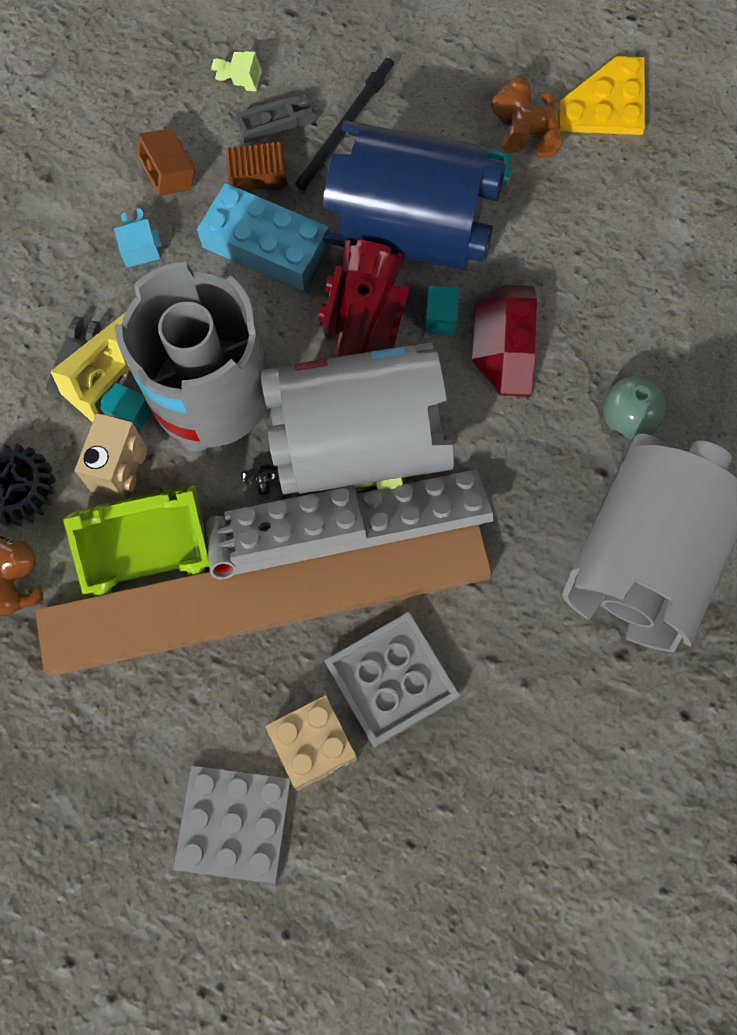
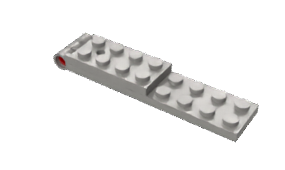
[205,469,493,579]

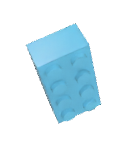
[197,183,331,292]

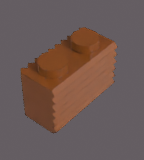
[225,141,288,193]

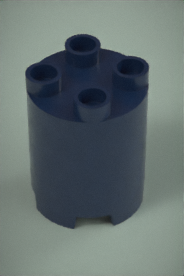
[323,121,506,271]

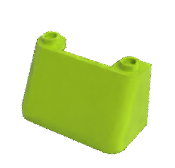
[63,485,209,597]

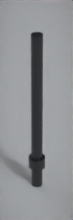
[295,58,394,191]

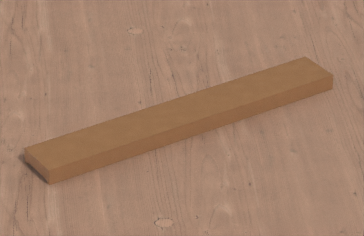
[35,524,491,677]

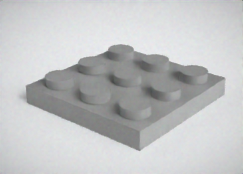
[324,612,460,748]
[173,766,291,884]

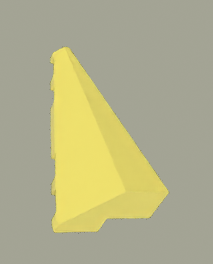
[51,312,130,422]

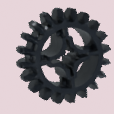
[0,444,56,528]

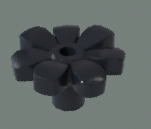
[240,464,279,495]

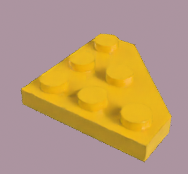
[558,56,645,135]

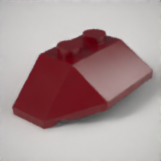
[472,285,537,397]

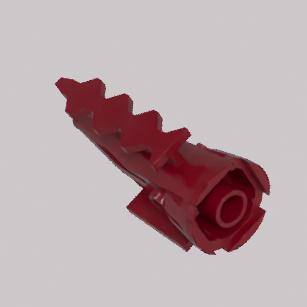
[318,240,409,358]

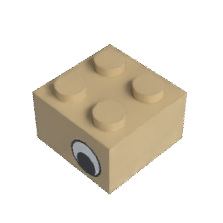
[75,413,147,500]
[265,695,357,791]

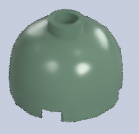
[603,376,667,439]

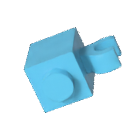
[114,208,162,268]

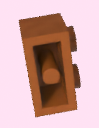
[136,128,195,196]

